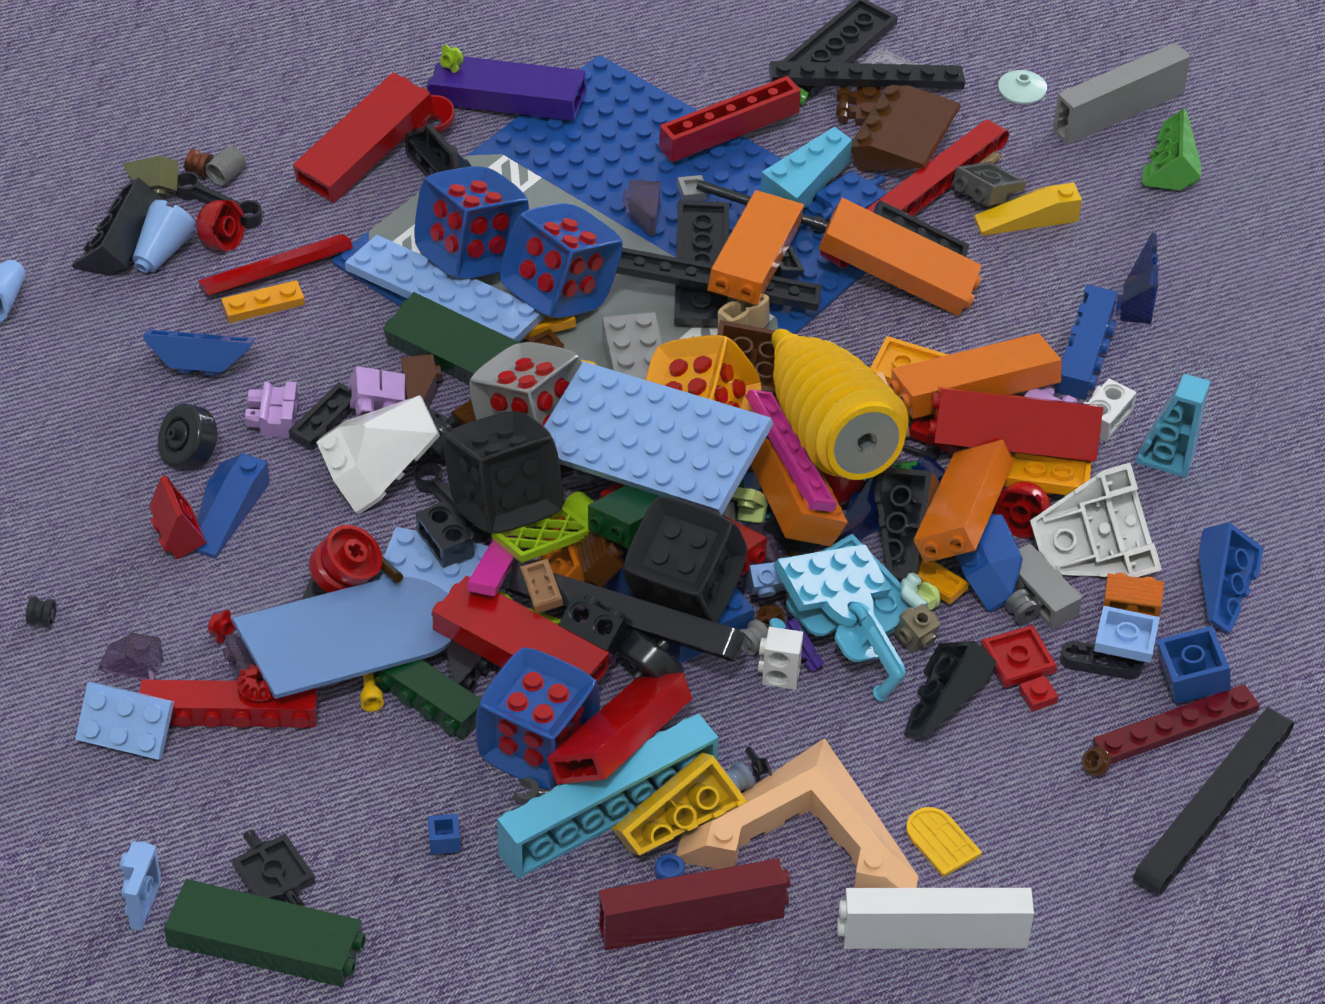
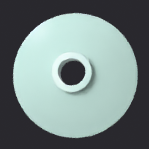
[998,70,1047,105]

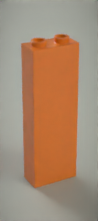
[707,190,804,305]
[818,198,982,316]
[889,333,1062,419]
[914,440,1014,563]

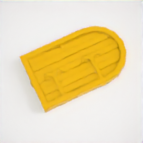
[906,807,982,878]

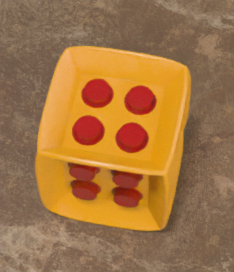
[645,335,762,412]

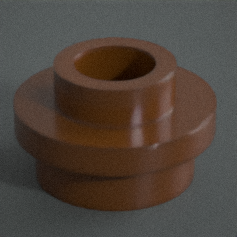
[1082,747,1111,777]

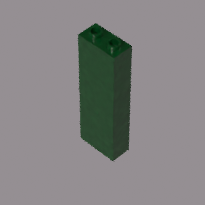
[383,292,520,385]
[588,477,744,549]
[164,879,366,987]

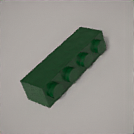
[374,660,481,741]

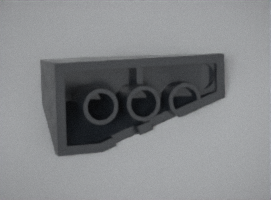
[874,468,939,579]
[904,641,997,738]

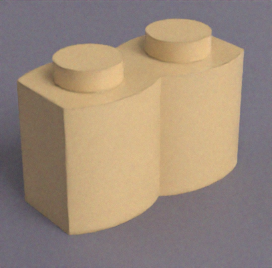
[718,294,769,328]

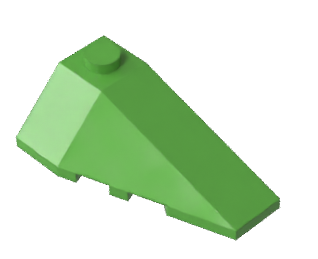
[1142,108,1201,190]

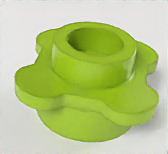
[440,45,463,73]

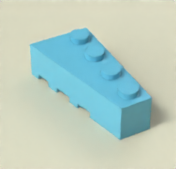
[760,127,852,209]
[1134,374,1211,478]

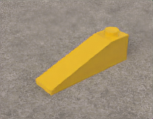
[974,182,1082,236]

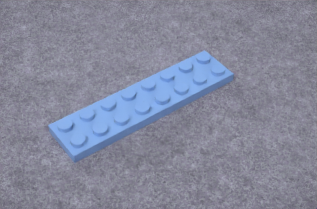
[345,235,545,342]

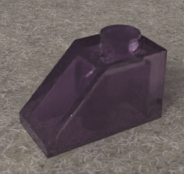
[623,180,661,236]
[99,633,163,680]

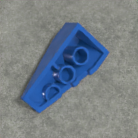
[194,453,270,559]
[1199,522,1264,634]

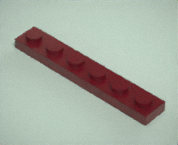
[1092,684,1260,765]

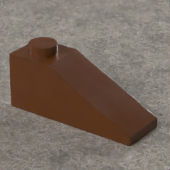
[401,354,441,408]

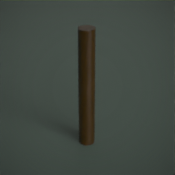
[380,556,403,583]

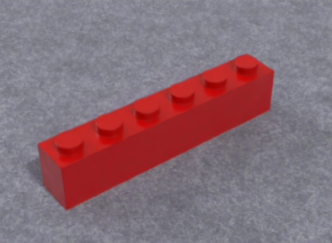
[659,76,801,162]
[139,680,318,728]

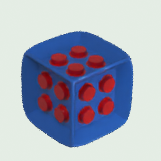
[414,166,529,278]
[500,203,623,318]
[476,648,600,790]

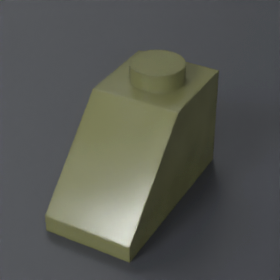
[124,155,178,197]

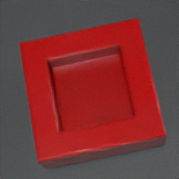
[1018,675,1059,712]

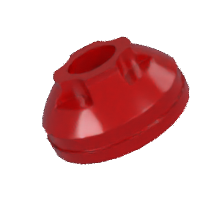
[415,95,455,133]

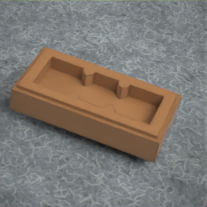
[520,559,564,613]

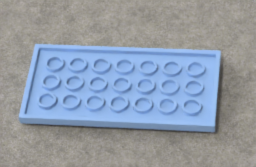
[544,361,774,515]

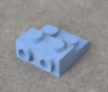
[743,562,789,598]
[1094,606,1160,663]
[120,841,162,931]

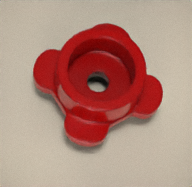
[208,610,235,644]

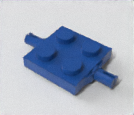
[816,171,887,221]

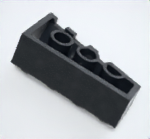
[72,177,161,276]

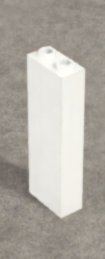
[837,888,1034,949]

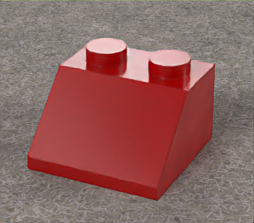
[149,475,207,559]

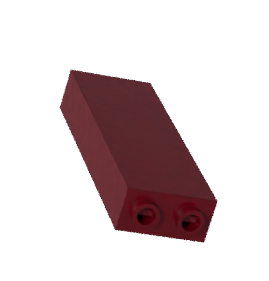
[598,858,791,951]

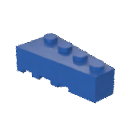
[1055,284,1117,400]

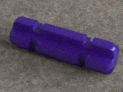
[785,618,824,672]

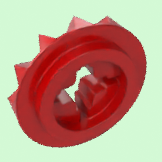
[237,664,274,701]

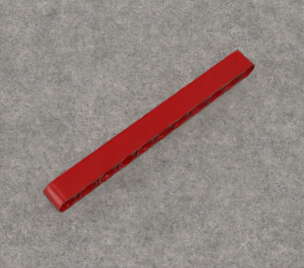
[820,119,1009,269]

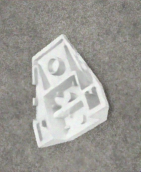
[317,395,440,515]
[1030,463,1162,577]

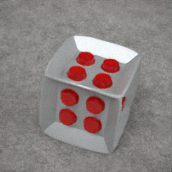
[470,342,582,426]

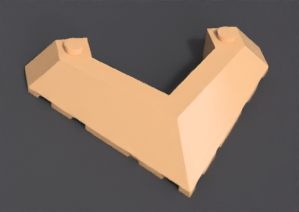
[676,738,918,888]

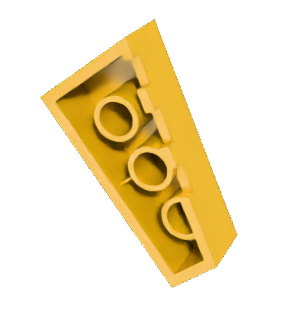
[611,753,747,855]

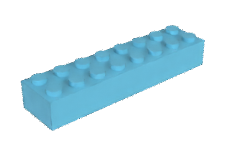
[497,713,719,879]

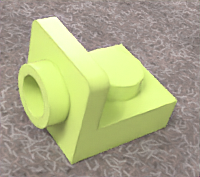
[731,487,768,524]

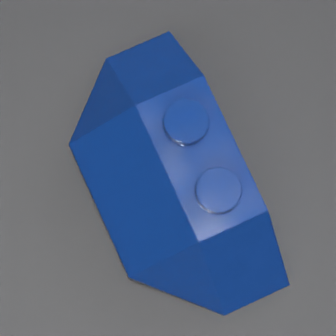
[143,329,255,376]
[956,514,1023,613]

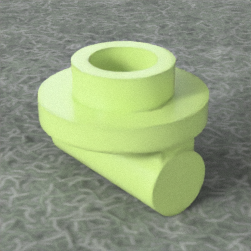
[918,582,940,610]

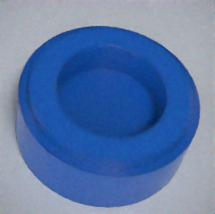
[655,854,685,880]

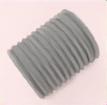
[206,146,246,186]

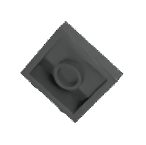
[952,161,1026,207]

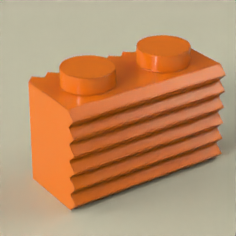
[1103,573,1164,617]

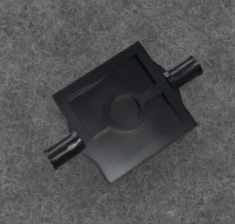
[232,830,315,906]

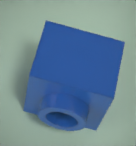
[428,813,461,855]

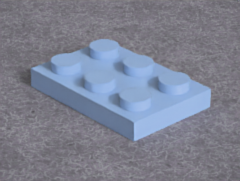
[75,682,174,760]

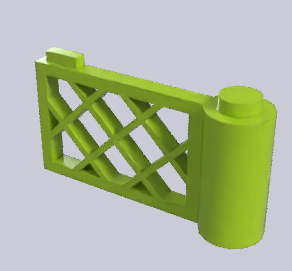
[492,491,595,563]

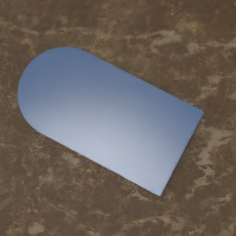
[232,577,453,699]

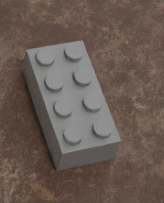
[602,312,662,380]

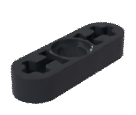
[1060,641,1144,680]

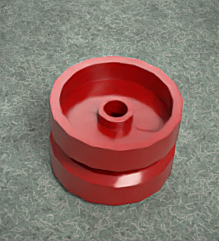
[309,525,382,593]

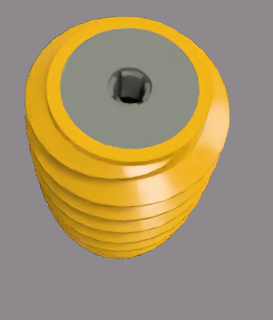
[771,329,909,480]

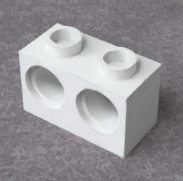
[1084,379,1137,442]
[758,627,803,690]

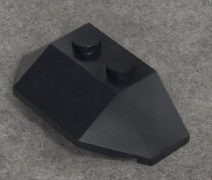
[405,124,471,176]

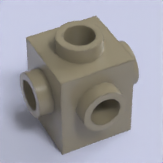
[894,604,941,654]

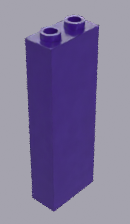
[427,56,587,121]

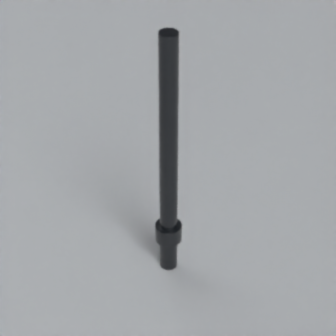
[696,180,829,233]

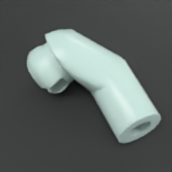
[901,573,928,609]

